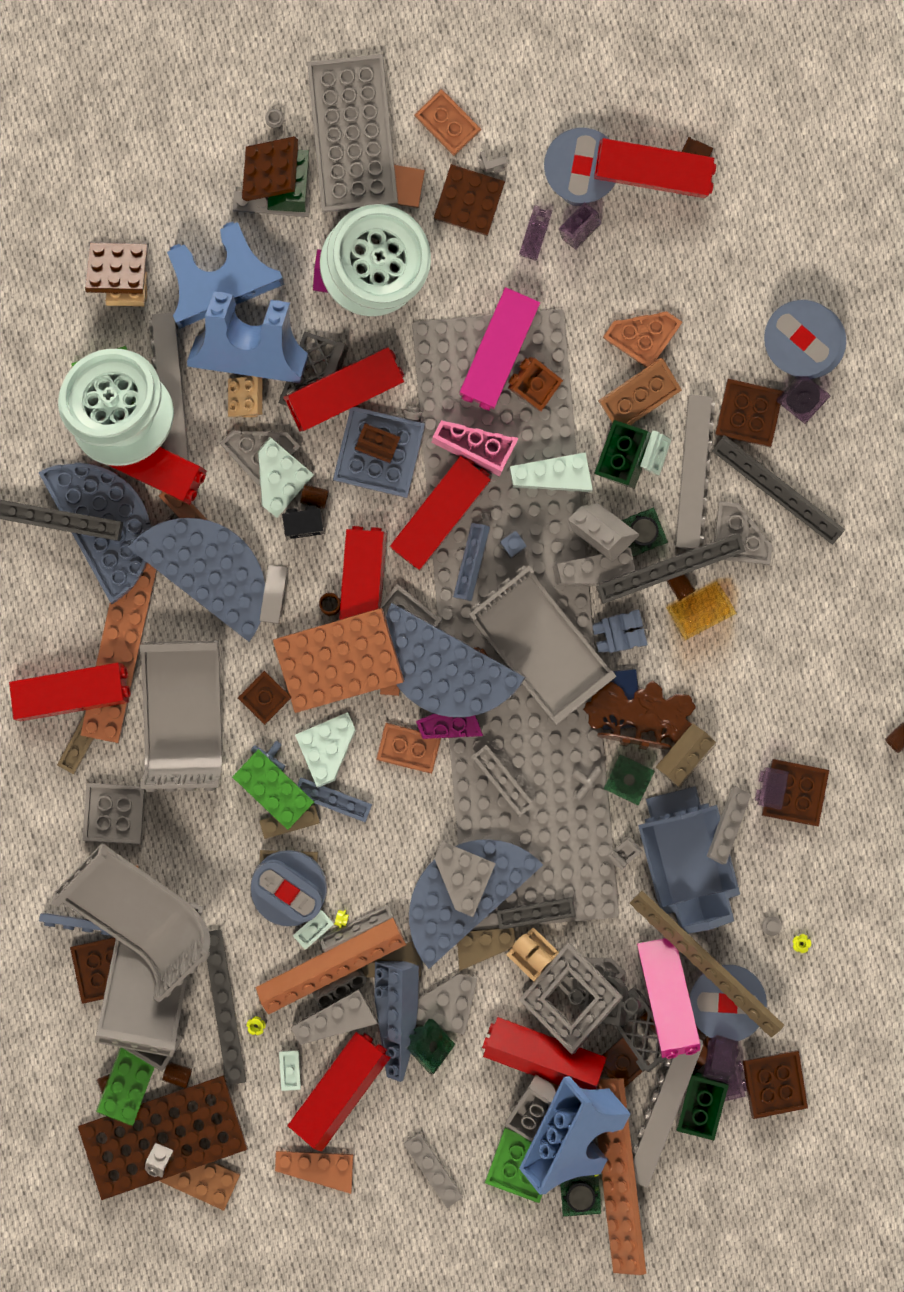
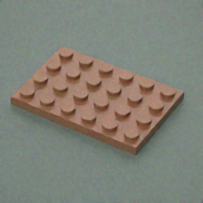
[273,608,404,713]

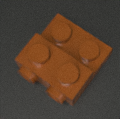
[508,357,563,411]

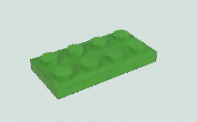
[232,749,314,830]
[96,1047,155,1126]

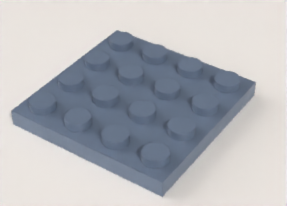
[333,407,425,498]

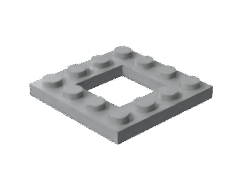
[519,943,623,1054]

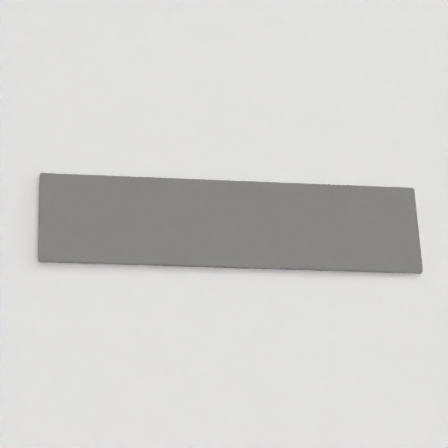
[412,309,619,931]

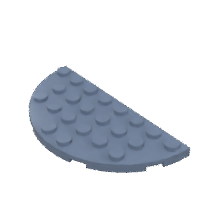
[38,463,151,605]
[128,518,265,642]
[386,603,526,717]
[409,840,543,969]

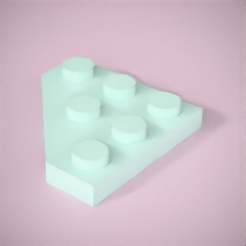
[257,437,314,518]
[295,712,356,788]

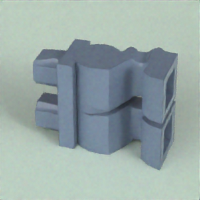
[592,609,648,653]

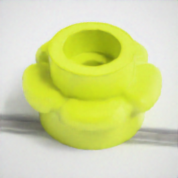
[334,910,349,928]
[792,934,811,953]
[247,1016,266,1036]

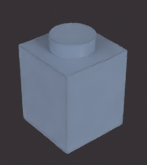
[500,531,527,559]

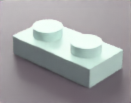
[293,909,334,950]
[279,1050,301,1091]

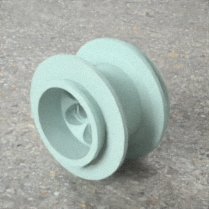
[320,204,431,317]
[58,349,174,466]

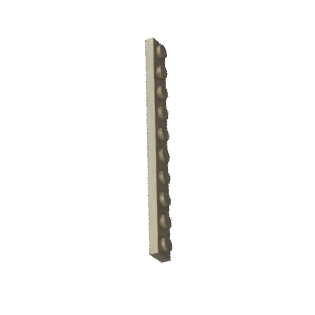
[630,891,784,1038]

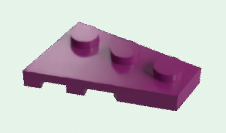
[416,714,484,739]

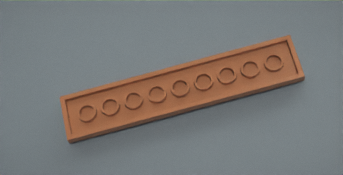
[80,563,157,744]
[596,1078,646,1275]

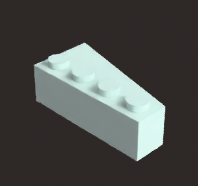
[509,452,593,493]

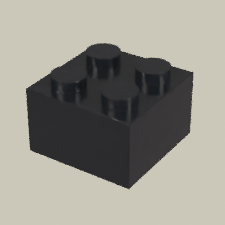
[282,505,325,540]

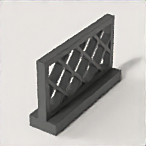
[278,331,349,406]

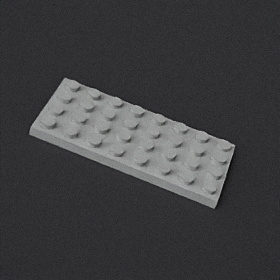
[307,54,398,213]

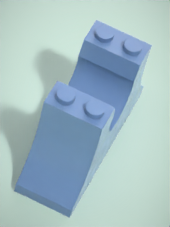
[167,222,285,329]
[187,291,308,383]
[519,1076,631,1195]

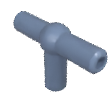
[251,741,285,771]

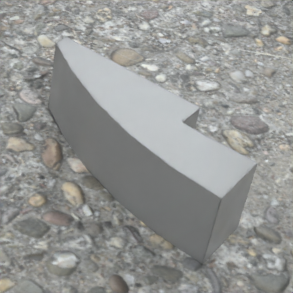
[260,565,288,624]

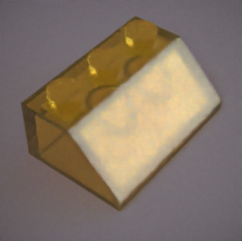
[666,581,737,641]

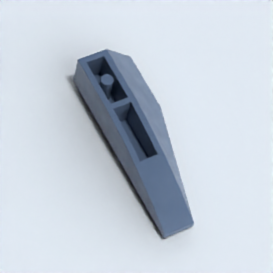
[374,961,419,1082]

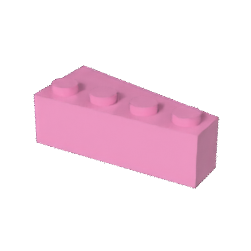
[431,420,518,477]

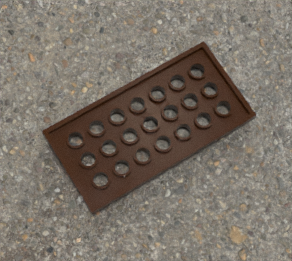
[78,1075,248,1200]

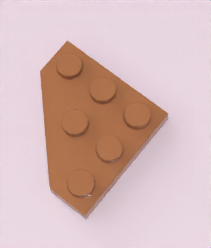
[603,311,682,368]

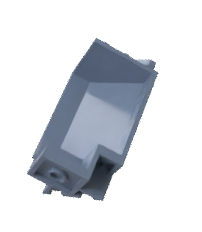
[638,786,740,934]

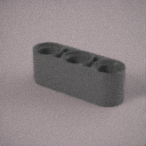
[312,968,367,1008]

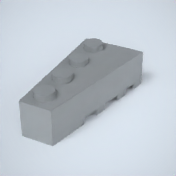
[553,547,636,586]
[291,989,378,1045]

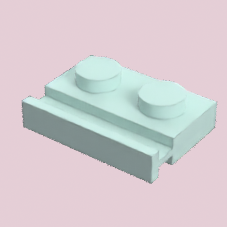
[640,430,671,475]

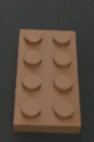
[598,358,682,425]
[159,1148,241,1211]

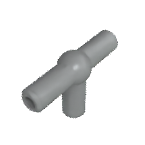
[572,766,603,801]

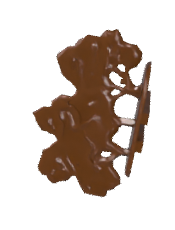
[583,680,696,750]

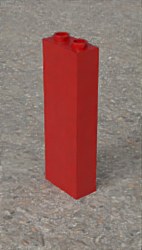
[594,138,716,198]
[283,347,404,432]
[105,447,207,505]
[389,456,491,571]
[339,526,387,620]
[9,662,131,722]
[482,1017,607,1090]
[287,1032,391,1152]

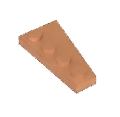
[275,1151,353,1194]

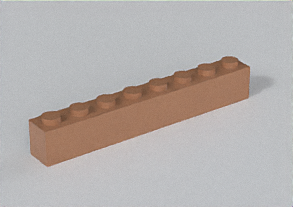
[255,918,406,1015]

